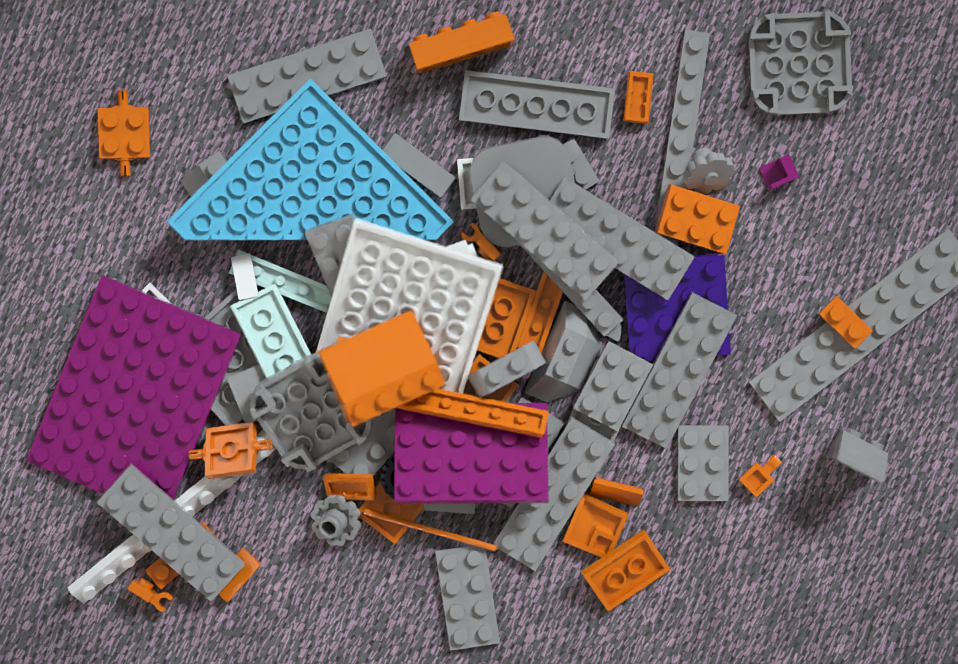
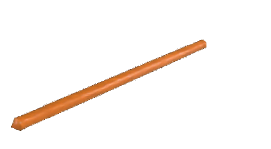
[363,509,498,551]

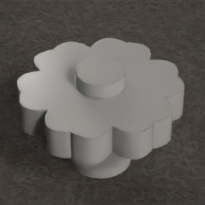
[683,148,735,194]
[311,495,362,546]

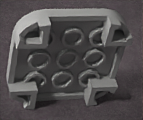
[748,11,853,115]
[470,135,575,247]
[250,353,372,472]

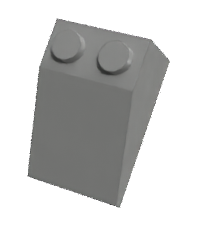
[826,427,888,483]

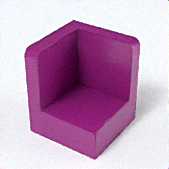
[760,154,799,190]

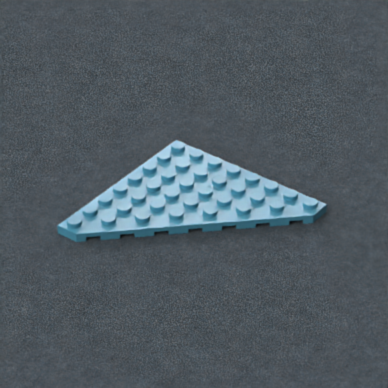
[167,78,454,240]

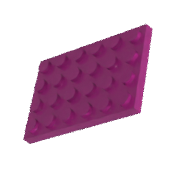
[395,403,549,504]

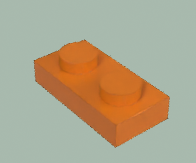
[818,296,873,349]

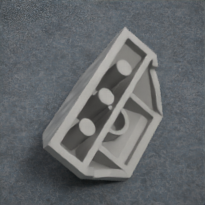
[524,300,602,402]

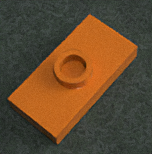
[623,71,654,124]
[323,473,377,500]

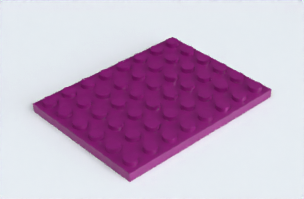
[26,275,242,500]

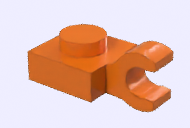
[461,222,502,261]
[738,454,782,498]
[127,578,174,612]

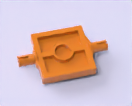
[98,90,150,176]
[188,422,273,479]

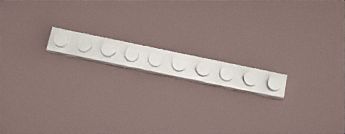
[67,429,276,604]

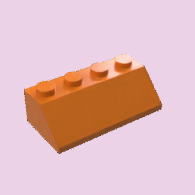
[409,11,515,74]

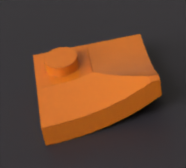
[563,492,629,557]

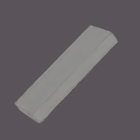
[383,133,456,198]

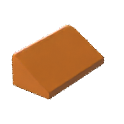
[590,477,644,507]
[219,547,262,603]

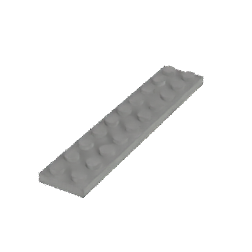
[749,229,958,422]

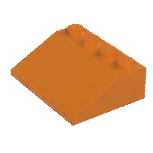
[318,310,446,426]

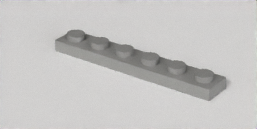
[512,236,623,337]

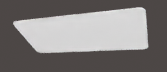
[231,253,258,300]

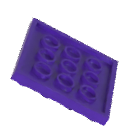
[623,253,731,361]

